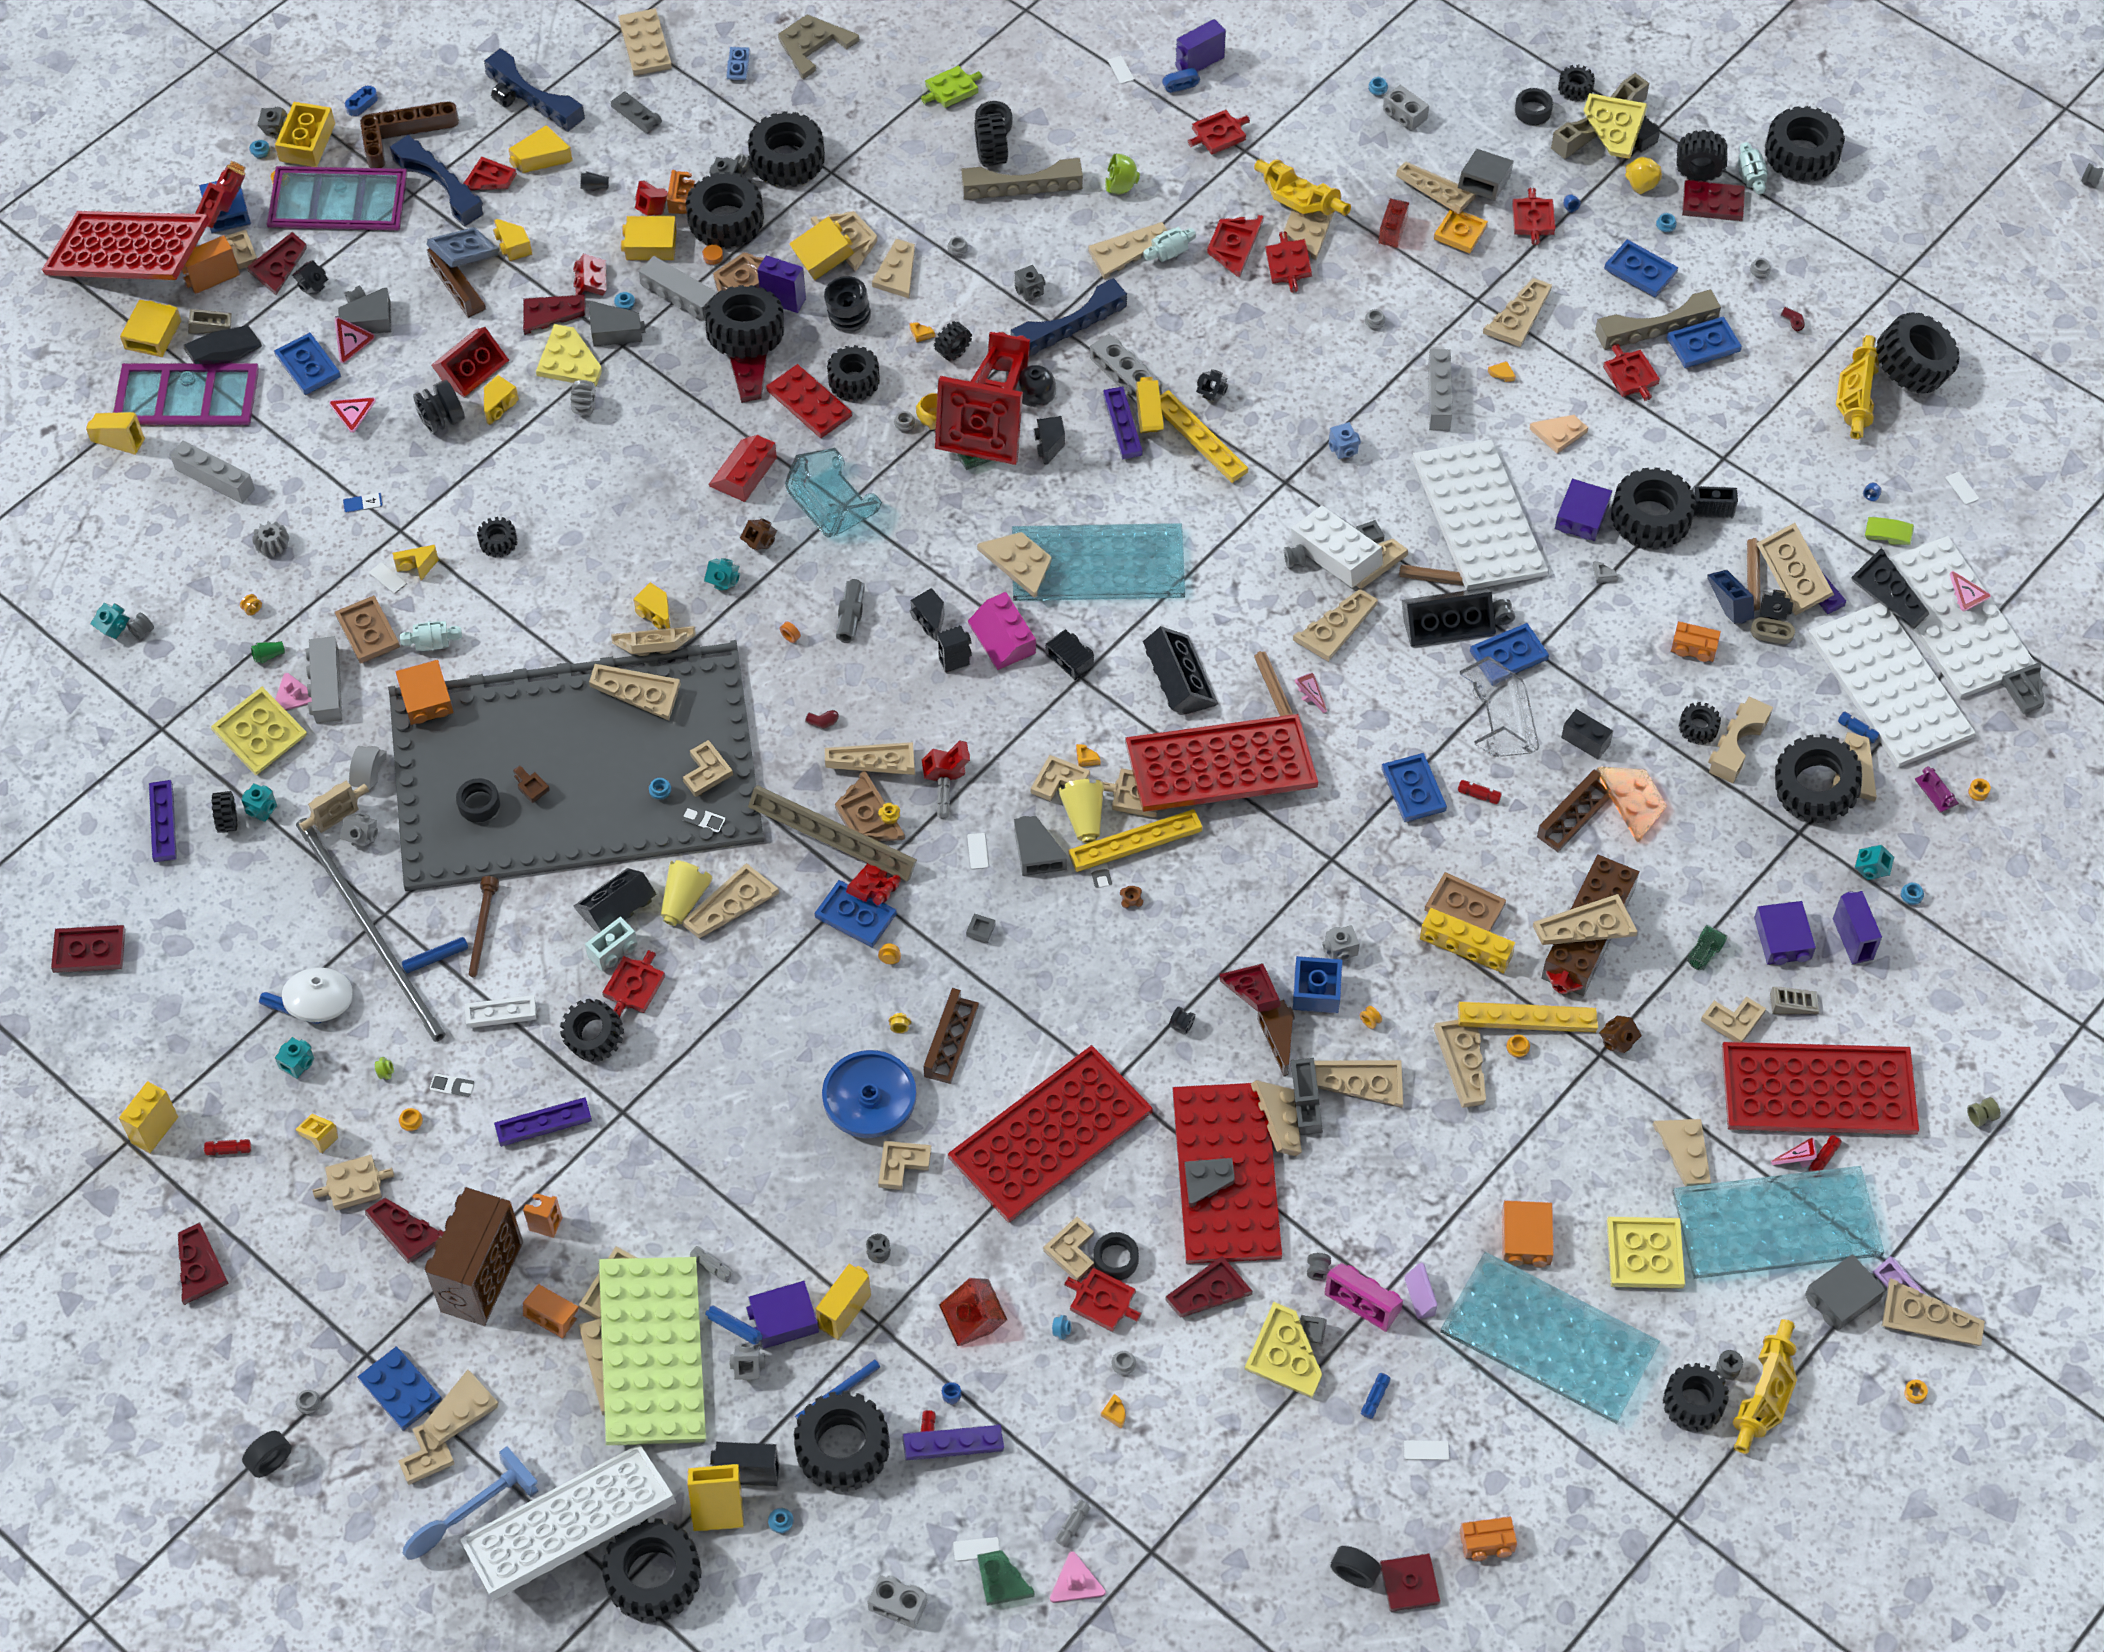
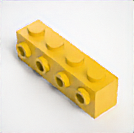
[1419,908,1516,974]

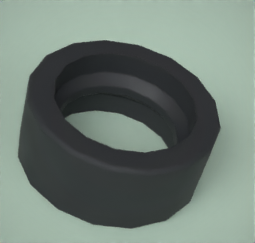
[1515,88,1553,125]
[975,101,1012,134]
[456,778,500,823]
[1093,1232,1139,1281]
[242,1430,292,1478]
[1330,1546,1382,1588]

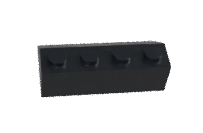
[1401,587,1496,647]
[1143,626,1218,714]

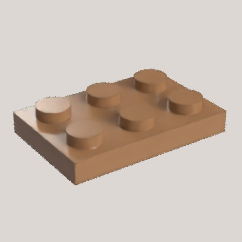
[334,595,400,664]
[1424,872,1506,932]

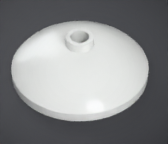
[282,967,353,1022]

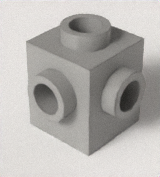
[340,813,378,847]
[1322,925,1359,961]
[730,1342,765,1380]

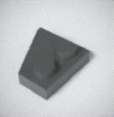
[2001,662,2044,714]
[1184,1158,1235,1207]

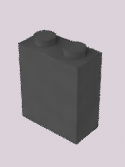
[1458,149,1514,200]
[1805,1254,1885,1331]

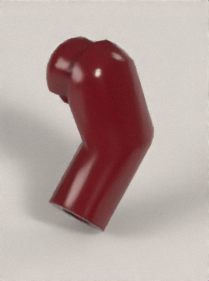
[1781,306,1805,331]
[805,710,839,729]

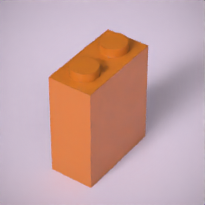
[181,235,240,294]
[395,660,454,725]
[1502,1200,1553,1267]

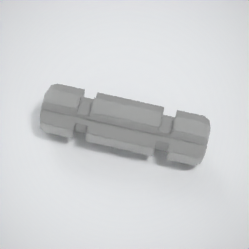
[937,777,950,818]
[690,1246,732,1282]
[1055,1500,1090,1547]

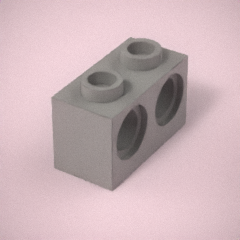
[1383,85,1429,131]
[867,1575,927,1629]

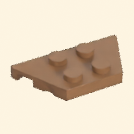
[713,252,764,292]
[835,771,905,841]

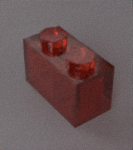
[1378,198,1410,248]

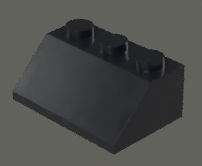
[573,868,657,932]

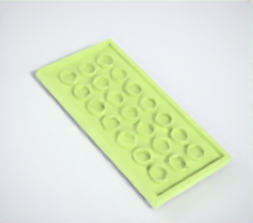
[599,1257,706,1445]

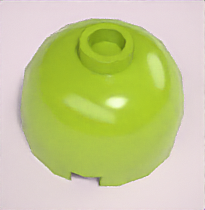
[1105,153,1140,194]

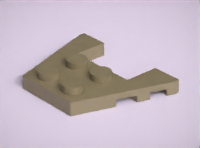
[778,14,860,79]

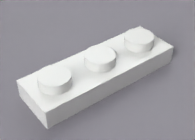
[465,995,537,1028]

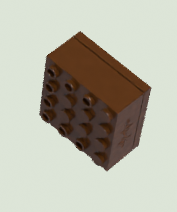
[425,1187,523,1326]

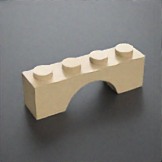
[1708,696,1773,783]

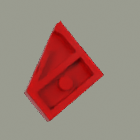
[463,156,517,190]

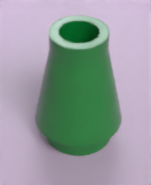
[251,641,285,664]

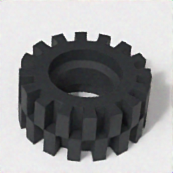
[1558,64,1595,102]
[934,321,972,361]
[477,517,518,558]
[1679,702,1721,745]
[211,791,238,833]

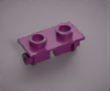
[1914,766,1959,813]

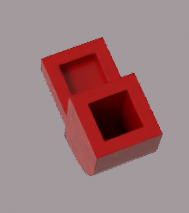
[635,181,668,216]
[921,740,970,781]

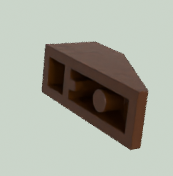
[1257,1000,1295,1077]

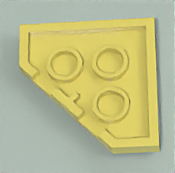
[1583,93,1647,159]
[536,324,602,387]
[1244,1302,1322,1399]

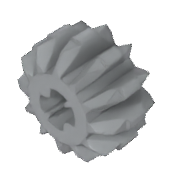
[570,380,596,416]
[252,521,290,557]

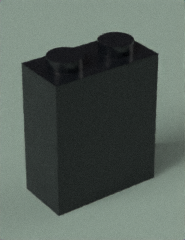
[710,1442,780,1486]

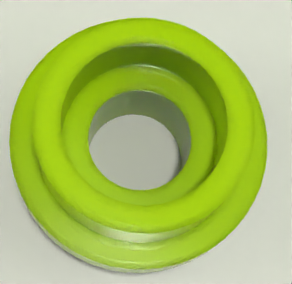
[374,1057,394,1080]

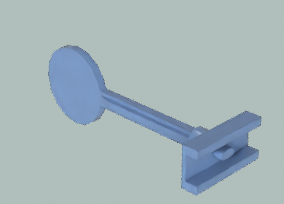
[402,1446,538,1560]

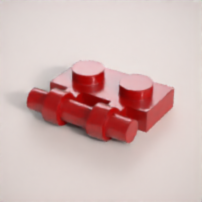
[846,863,901,905]

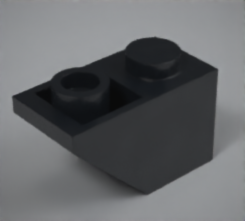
[1033,416,1065,465]
[910,588,945,641]

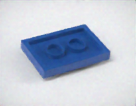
[1604,239,1678,298]
[1667,317,1742,368]
[274,333,341,395]
[1470,623,1549,683]
[1381,753,1447,823]
[814,880,897,948]
[357,1346,442,1431]

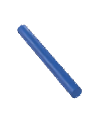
[795,1359,880,1419]

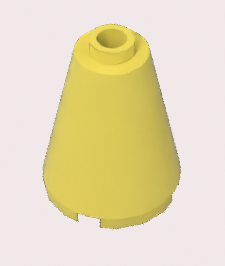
[1059,779,1104,844]
[661,860,713,926]

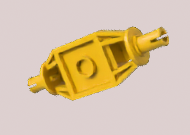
[1254,159,1351,216]
[1836,335,1879,440]
[1732,1319,1797,1454]

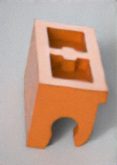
[667,170,695,214]
[523,1194,563,1238]
[523,1284,578,1338]

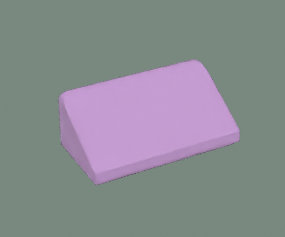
[1873,1256,1926,1295]
[1404,1262,1437,1319]

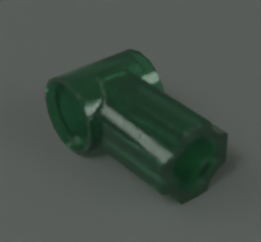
[1687,924,1728,970]

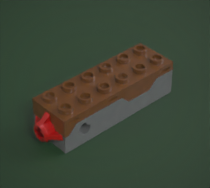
[1541,854,1640,997]

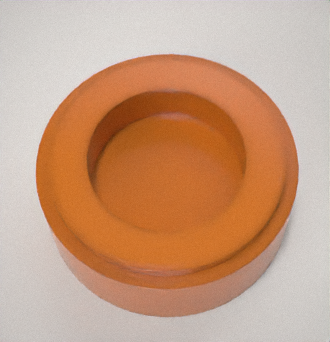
[702,245,723,265]
[780,621,801,643]

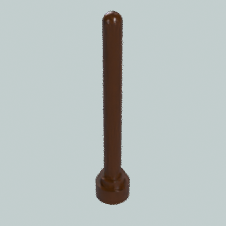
[468,876,499,977]

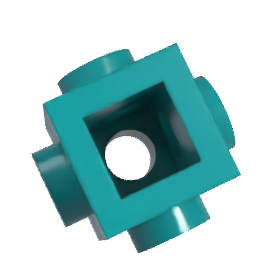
[704,558,740,591]
[90,602,130,639]
[241,783,277,822]
[1855,845,1895,880]
[275,1037,315,1079]

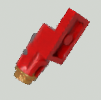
[195,160,246,228]

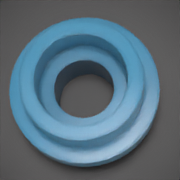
[1368,77,1388,95]
[249,140,270,159]
[1656,213,1677,232]
[614,292,635,310]
[649,778,671,799]
[1900,883,1924,905]
[1052,1315,1071,1340]
[768,1508,793,1533]

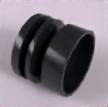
[824,276,871,332]
[413,379,465,434]

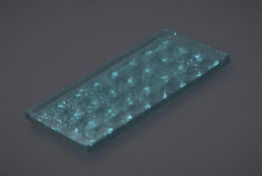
[1012,523,1185,601]
[1673,1166,1884,1279]
[1440,1252,1660,1424]

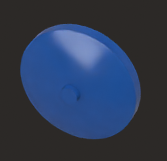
[822,1050,916,1138]

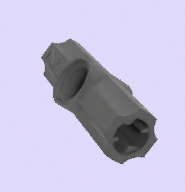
[836,579,865,643]

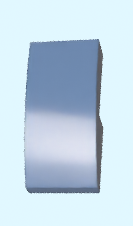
[726,47,750,80]

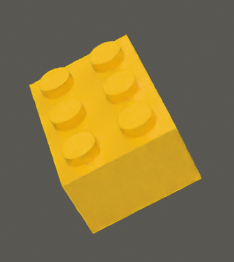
[275,102,335,167]

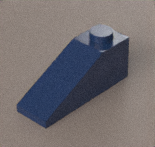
[1707,570,1754,624]

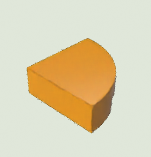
[909,322,936,343]
[1487,361,1516,382]
[1076,744,1101,767]
[1101,1394,1125,1429]

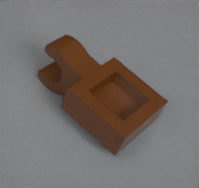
[513,765,550,803]

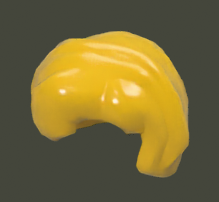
[1625,157,1662,194]
[916,393,937,430]

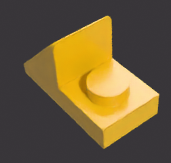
[392,544,439,580]
[295,1114,338,1153]

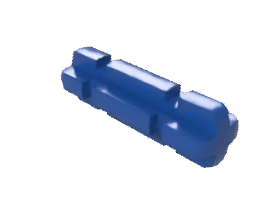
[1838,711,1880,743]
[1361,1373,1390,1419]

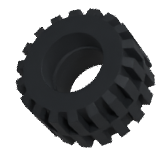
[974,113,1008,166]
[1677,130,1728,182]
[827,345,880,401]
[560,998,624,1062]
[1663,1363,1729,1432]

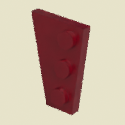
[523,295,586,335]
[178,1222,229,1305]
[1165,1256,1253,1318]

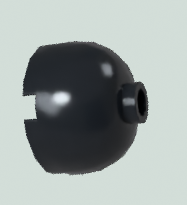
[1016,365,1056,407]

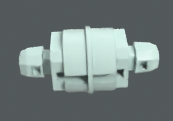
[1737,142,1768,195]
[1143,227,1196,262]
[400,621,462,651]

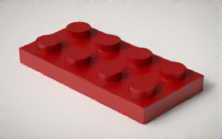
[766,364,852,439]

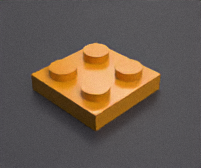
[1434,209,1488,254]

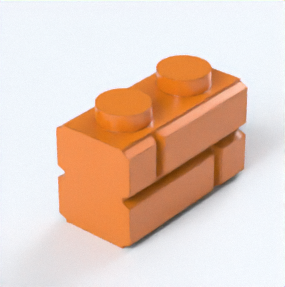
[1670,621,1721,662]
[1459,1516,1517,1561]

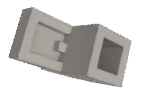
[349,745,387,789]

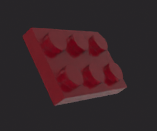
[1682,180,1745,221]
[51,925,126,973]

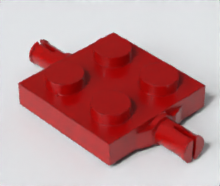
[1188,109,1250,155]
[1512,187,1555,245]
[1265,231,1312,293]
[1603,344,1660,401]
[602,950,665,1018]
[1064,1268,1142,1332]

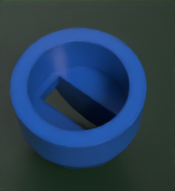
[1563,194,1581,212]
[1863,482,1882,501]
[941,1382,961,1405]

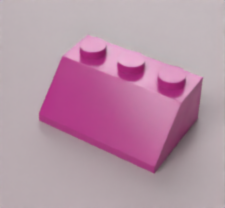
[968,592,1036,670]
[1324,1263,1403,1332]

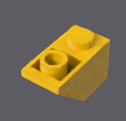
[493,219,532,262]
[484,375,519,425]
[633,582,671,629]

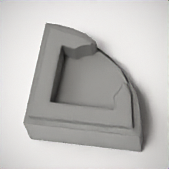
[1592,562,1618,583]

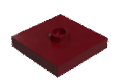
[1380,1553,1441,1612]

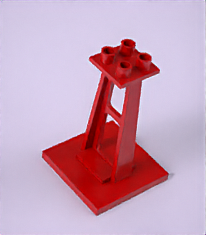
[935,332,1030,465]

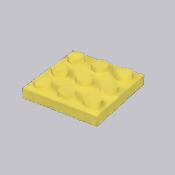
[211,686,307,776]
[1607,1217,1685,1288]

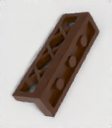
[427,248,486,318]
[1537,769,1613,852]
[923,988,979,1084]

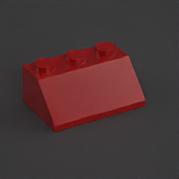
[431,327,509,397]
[709,435,777,502]

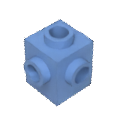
[1329,422,1361,459]

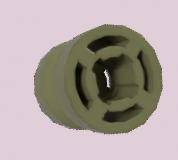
[1967,1097,2001,1127]

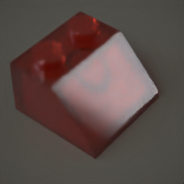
[939,1278,1008,1346]

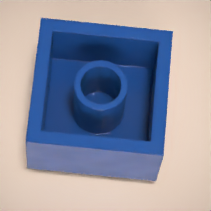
[1292,956,1342,1013]

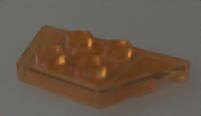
[1597,766,1667,842]

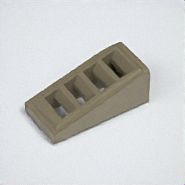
[188,309,232,334]
[1770,987,1819,1014]

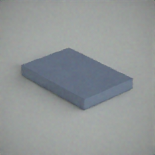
[426,227,500,267]

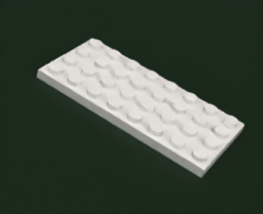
[1412,440,1548,590]
[1889,536,2036,699]
[1807,603,1975,768]
[460,1444,676,1601]

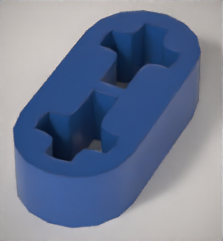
[1162,68,1200,93]
[345,85,378,116]

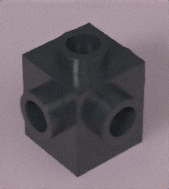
[292,260,329,294]
[1196,369,1228,401]
[1759,589,1793,621]

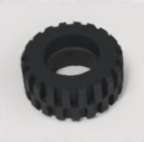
[1764,106,1845,182]
[748,111,825,187]
[686,172,764,249]
[705,285,784,359]
[1876,312,1960,394]
[1611,467,1696,550]
[1775,734,1862,823]
[794,1391,890,1492]
[602,1518,702,1622]

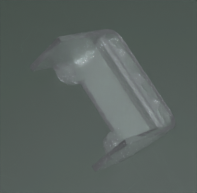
[1460,656,1539,757]

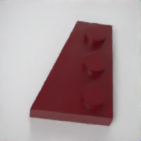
[247,232,307,295]
[729,353,768,403]
[1219,963,1281,1012]
[365,1198,444,1264]

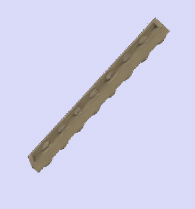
[748,785,917,882]

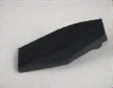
[184,325,262,364]

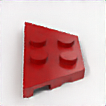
[1207,215,1264,277]

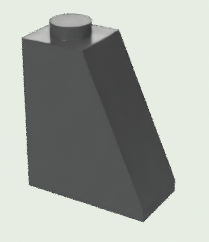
[335,288,391,334]
[589,301,646,347]
[1014,816,1067,876]

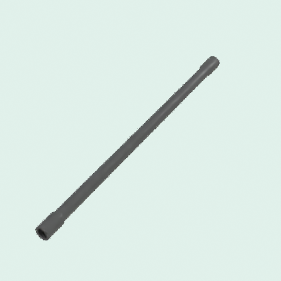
[296,818,446,1042]

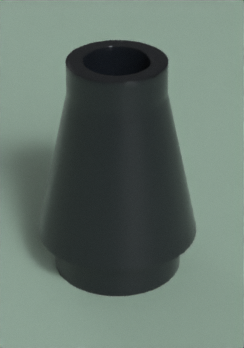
[580,171,609,191]

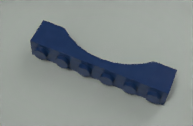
[484,48,585,132]
[389,135,484,227]
[1011,278,1127,356]

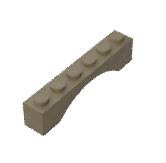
[1551,73,1650,159]
[961,158,1083,200]
[1595,289,1721,350]

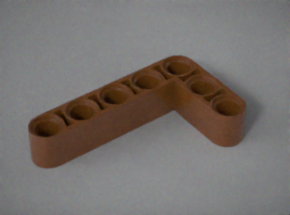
[360,101,459,168]

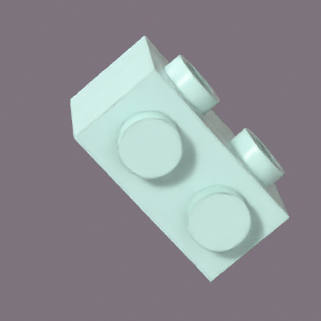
[585,917,638,972]

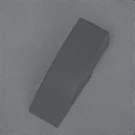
[1291,1058,1323,1136]

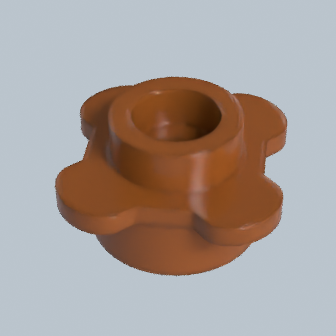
[1120,886,1144,908]

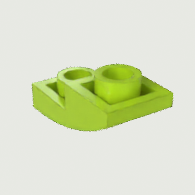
[1865,517,1914,545]

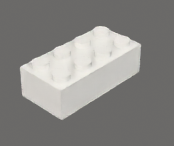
[1291,505,1383,588]

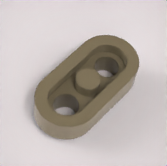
[1750,617,1795,644]

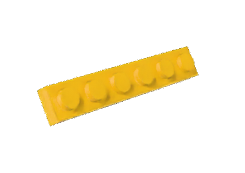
[1160,390,1248,483]
[1068,809,1202,872]
[1457,1002,1598,1033]

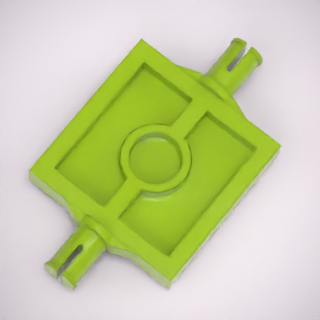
[921,65,983,108]

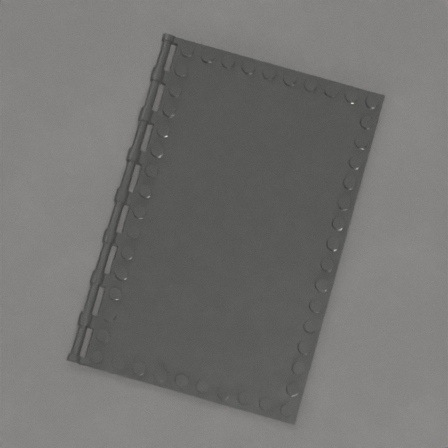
[388,640,764,891]

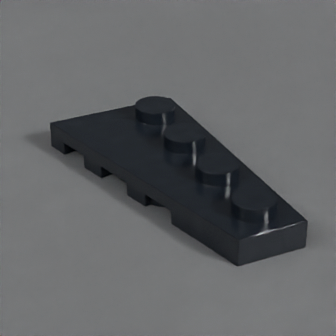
[1851,547,1929,629]

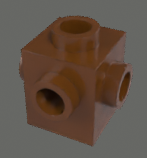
[740,518,778,550]
[1599,1015,1642,1053]

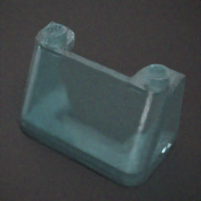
[785,448,882,538]

